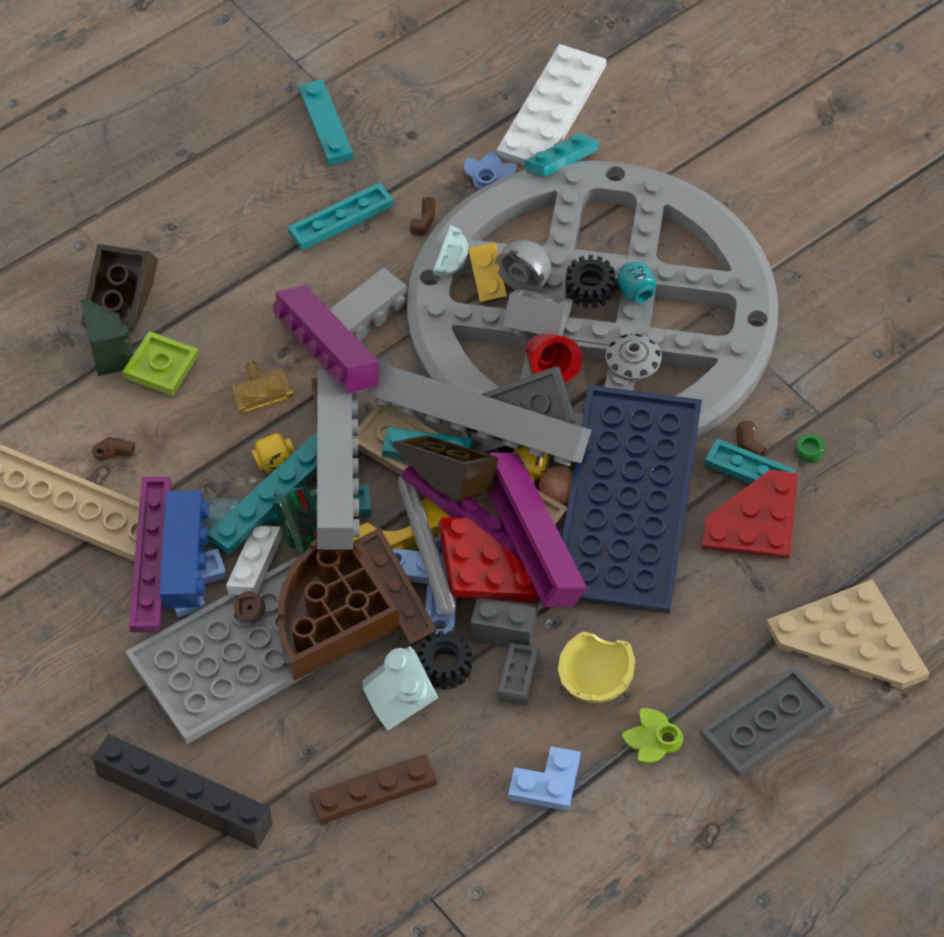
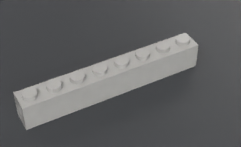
[366,363,591,466]
[317,369,359,549]

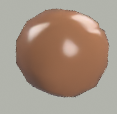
[537,466,574,507]

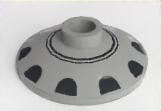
[605,333,662,380]

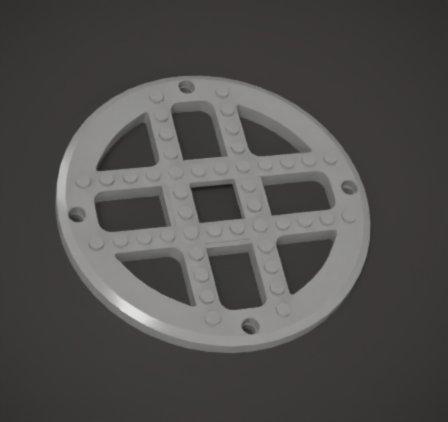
[407,161,778,462]

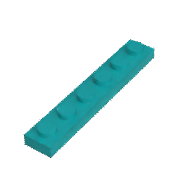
[208,431,317,555]

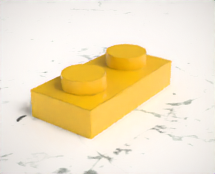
[468,242,508,303]

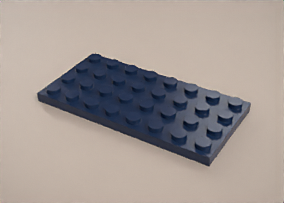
[562,385,702,614]

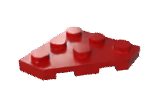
[702,470,798,559]
[438,517,538,601]

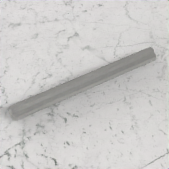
[398,476,455,616]

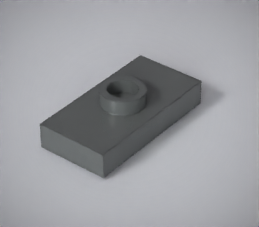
[497,642,539,704]

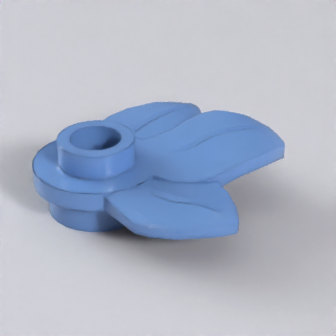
[464,151,517,190]

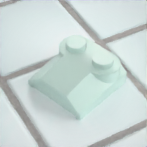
[362,646,438,730]

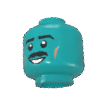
[616,262,657,303]

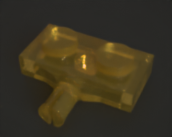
[230,361,293,413]

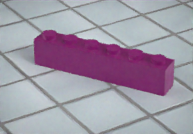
[273,285,379,393]
[487,453,587,607]

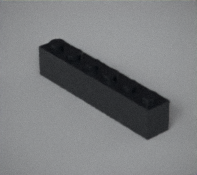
[92,734,273,849]

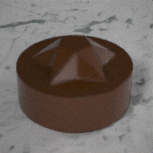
[234,591,266,623]

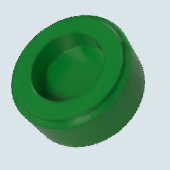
[795,434,825,463]

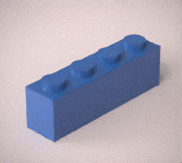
[159,490,210,609]

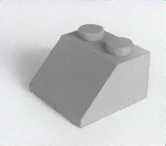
[503,288,573,336]

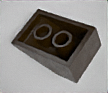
[81,244,158,332]
[393,435,498,501]

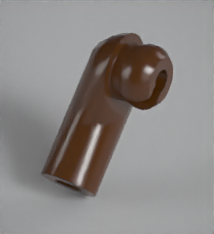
[410,197,436,235]
[736,421,766,456]
[92,437,135,461]

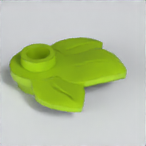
[622,708,683,763]

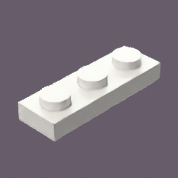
[226,526,283,595]

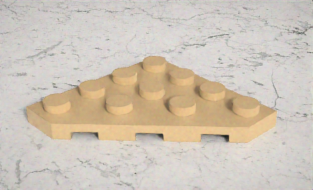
[766,579,930,690]

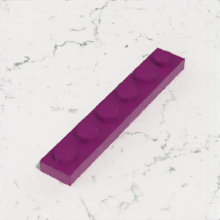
[401,465,521,560]
[129,477,172,632]

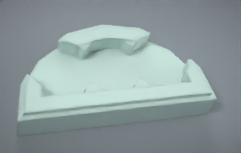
[433,225,469,276]

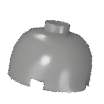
[495,240,551,292]

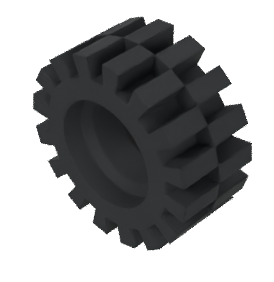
[565,255,615,308]
[418,631,472,690]

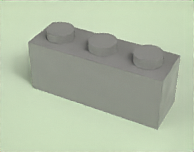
[329,268,407,342]

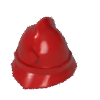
[525,334,582,383]

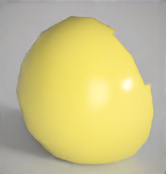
[558,632,635,704]

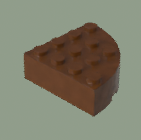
[278,538,400,681]

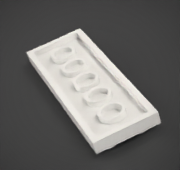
[497,44,606,166]

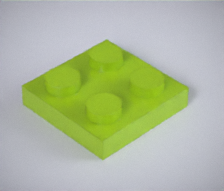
[123,331,199,396]

